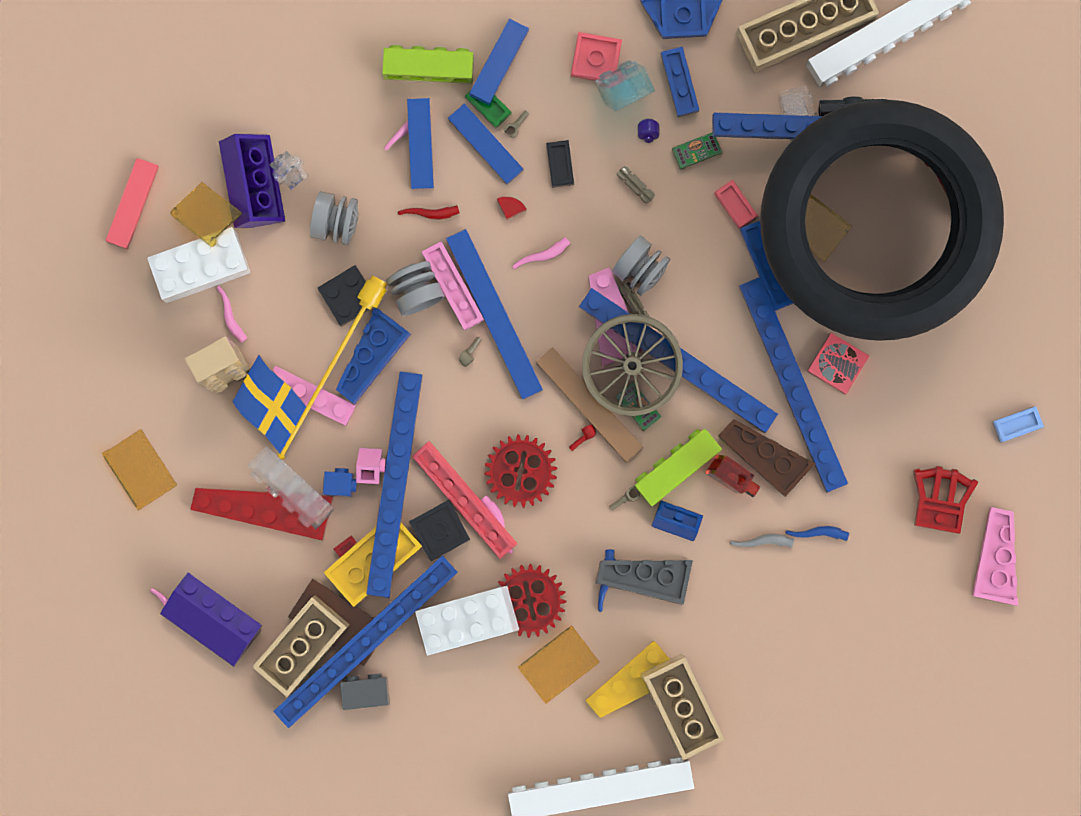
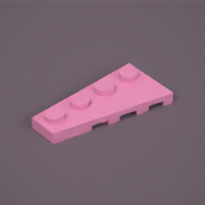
[589,267,642,367]
[972,507,1018,606]

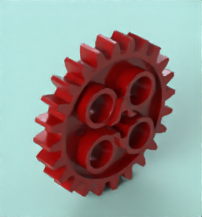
[484,434,558,508]
[498,564,567,638]

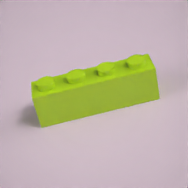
[382,45,474,84]
[634,429,722,507]

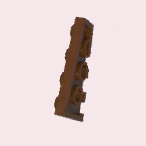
[718,419,816,497]

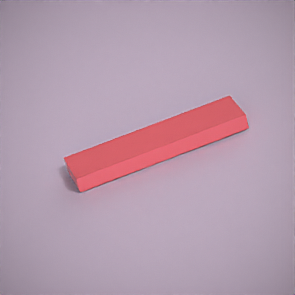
[106,158,159,249]

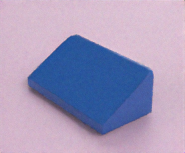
[652,501,703,541]

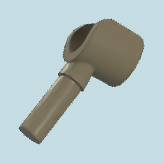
[504,110,529,138]
[459,336,482,367]
[609,487,640,510]

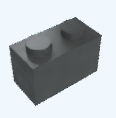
[340,673,390,710]

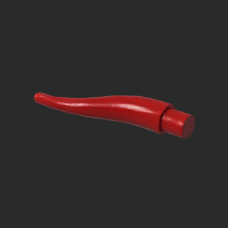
[398,205,460,220]

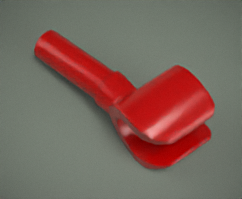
[569,425,596,451]

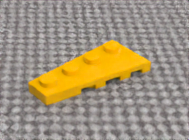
[585,641,670,718]

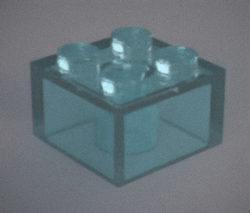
[595,60,655,111]

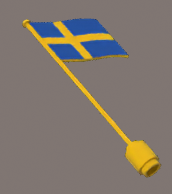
[233,275,388,459]

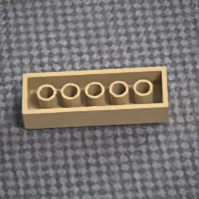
[736,0,879,73]

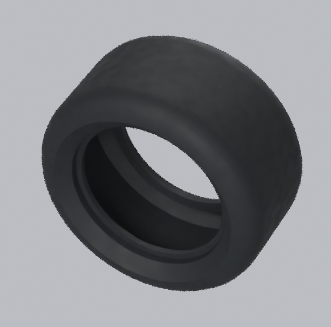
[760,99,1004,341]

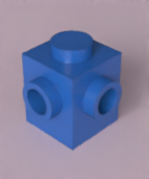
[323,468,357,497]

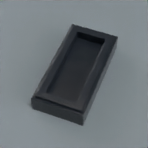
[546,140,574,188]

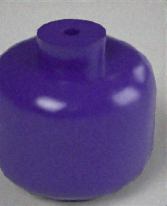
[638,119,660,143]

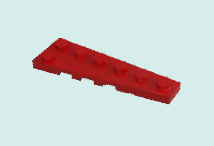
[190,488,333,541]

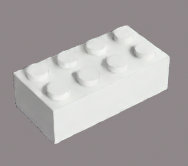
[147,227,251,303]
[415,586,519,656]

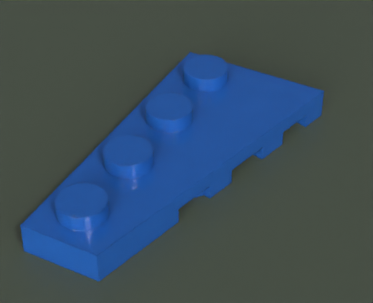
[336,307,411,405]

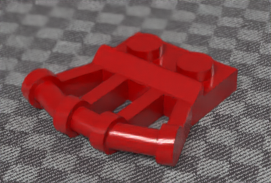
[913,466,978,534]

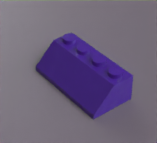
[218,134,285,228]
[160,573,262,667]

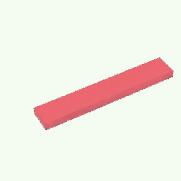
[412,441,518,559]

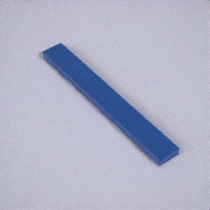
[446,229,543,400]

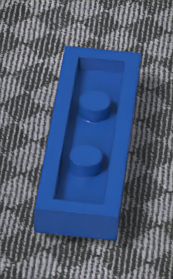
[661,47,699,117]

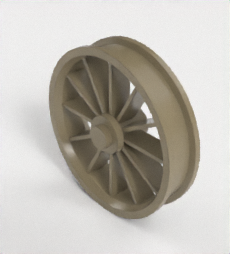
[582,314,683,416]

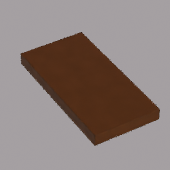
[288,579,375,666]

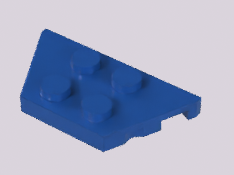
[640,0,722,39]

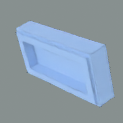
[993,406,1044,443]

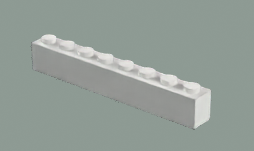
[806,0,972,88]
[508,757,694,816]

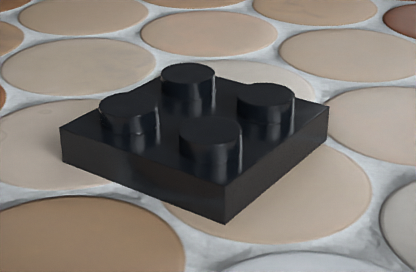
[317,265,373,327]
[409,500,471,561]

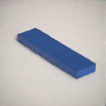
[469,18,529,105]
[407,98,434,189]
[448,103,523,185]
[739,221,794,311]

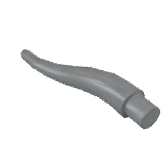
[730,534,794,548]

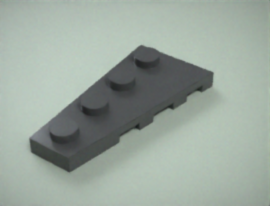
[595,560,693,605]

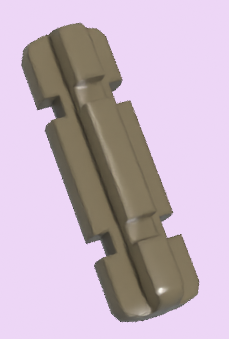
[617,166,655,204]
[619,282,650,317]

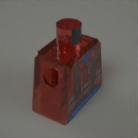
[705,455,760,497]

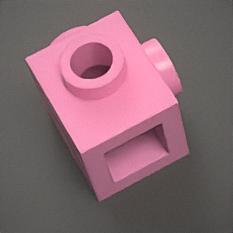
[356,448,386,484]

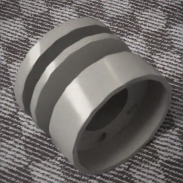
[310,191,359,245]
[611,235,670,296]
[386,261,445,316]

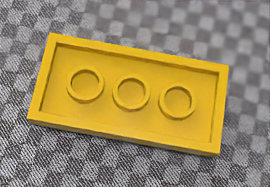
[324,523,422,607]

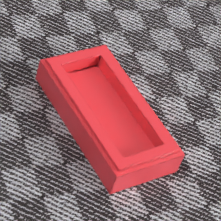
[714,180,758,230]

